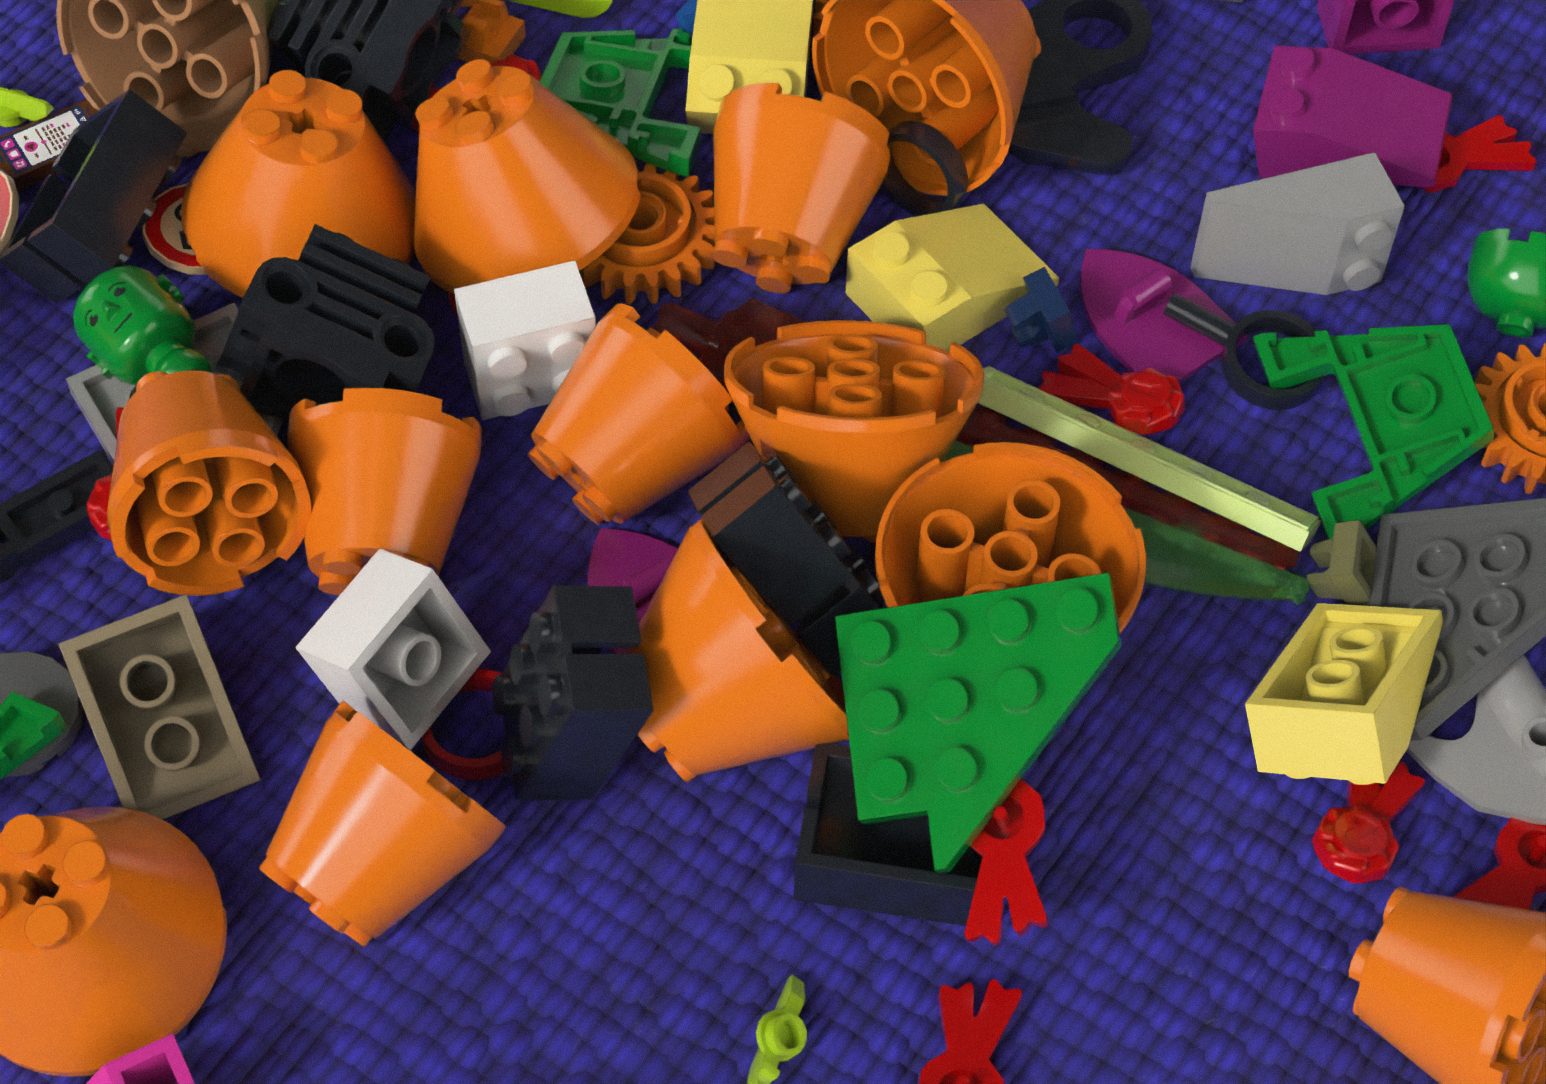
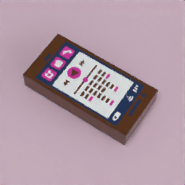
[0,99,98,192]

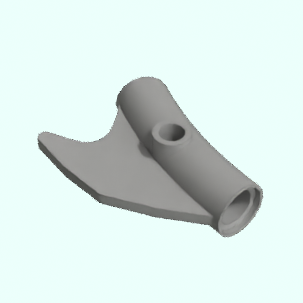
[1406,655,1546,825]

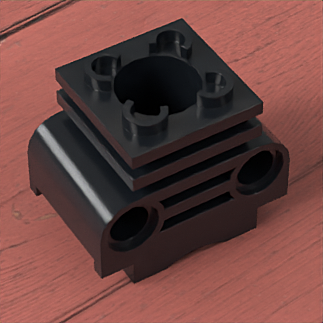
[267,0,470,143]
[215,224,435,419]

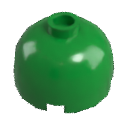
[1467,229,1546,338]

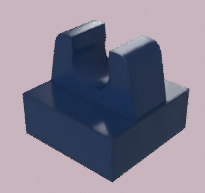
[1005,267,1078,353]

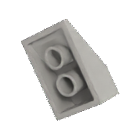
[1190,152,1405,295]

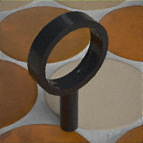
[881,121,968,216]
[1163,293,1324,410]

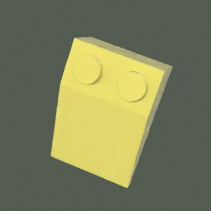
[686,0,813,134]
[845,204,1059,352]
[1245,603,1443,785]

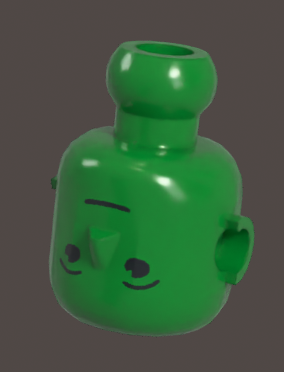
[73,265,211,386]

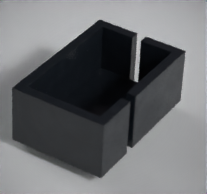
[0,89,187,304]
[688,442,885,677]
[492,586,654,801]
[793,743,982,926]

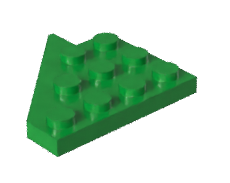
[835,573,1122,873]

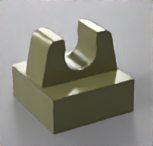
[1306,520,1377,606]

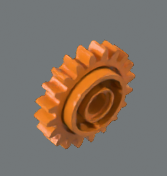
[580,163,715,304]
[1475,343,1546,495]

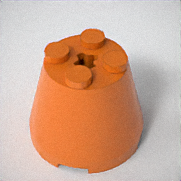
[712,83,890,294]
[527,303,750,525]
[107,371,311,596]
[287,388,482,595]
[259,701,507,947]
[1349,886,1546,1084]

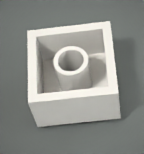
[454,260,596,420]
[295,549,491,750]

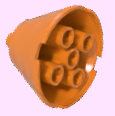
[812,0,1041,196]
[414,59,641,294]
[181,70,416,298]
[724,320,984,543]
[875,442,1146,634]
[624,518,849,783]
[0,806,227,1077]

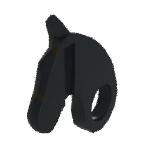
[1008,0,1152,175]

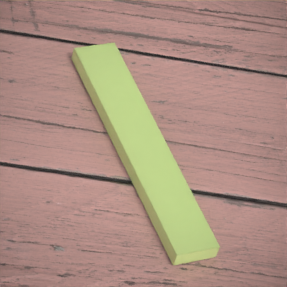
[977,366,1321,552]

